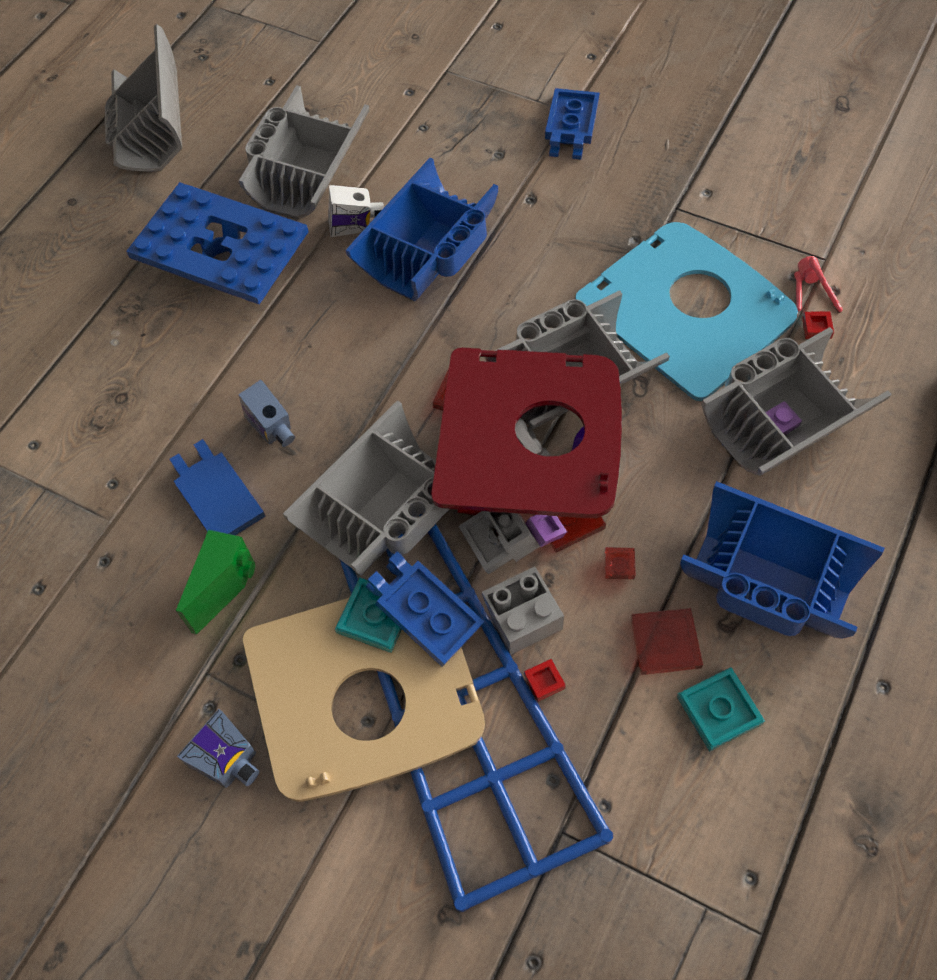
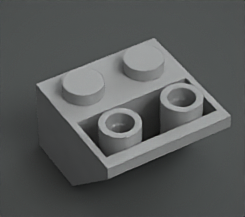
[482,567,564,655]

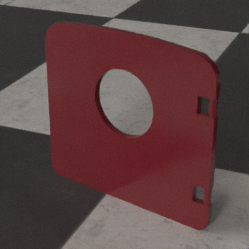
[432,347,622,518]

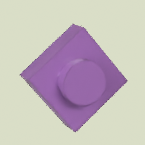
[765,401,802,435]
[525,515,567,547]

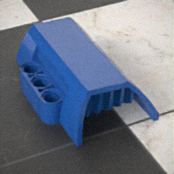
[346,158,498,301]
[680,481,885,639]

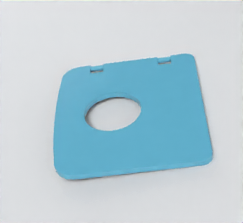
[575,222,798,401]

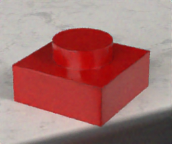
[802,311,834,339]
[524,659,566,702]

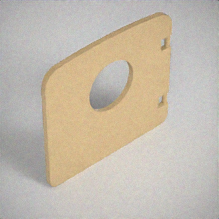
[243,598,485,802]

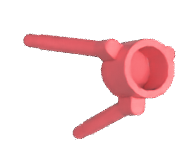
[794,256,843,312]

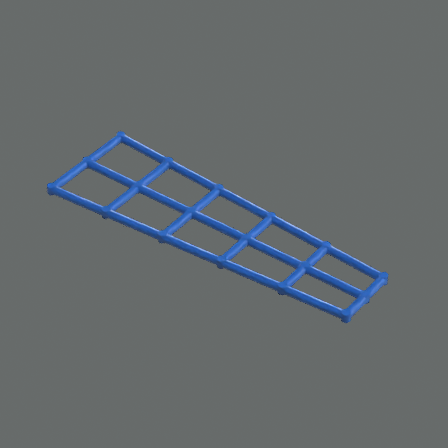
[339,514,613,912]

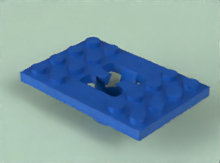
[126,182,309,305]

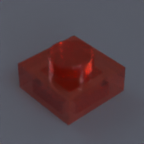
[604,547,636,579]

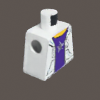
[328,185,384,237]

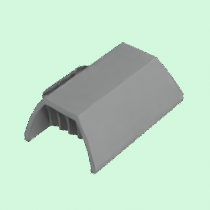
[105,24,182,172]
[239,85,369,219]
[485,290,670,429]
[701,327,892,476]
[283,400,449,576]

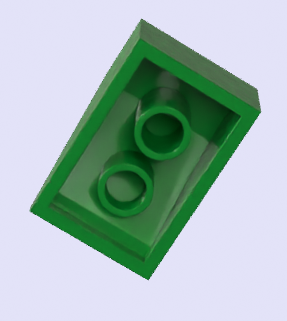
[176,530,255,634]

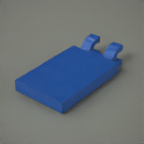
[545,88,600,160]
[169,439,266,535]
[366,551,484,667]

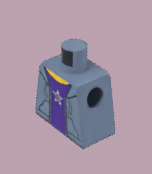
[239,380,295,447]
[177,709,259,788]

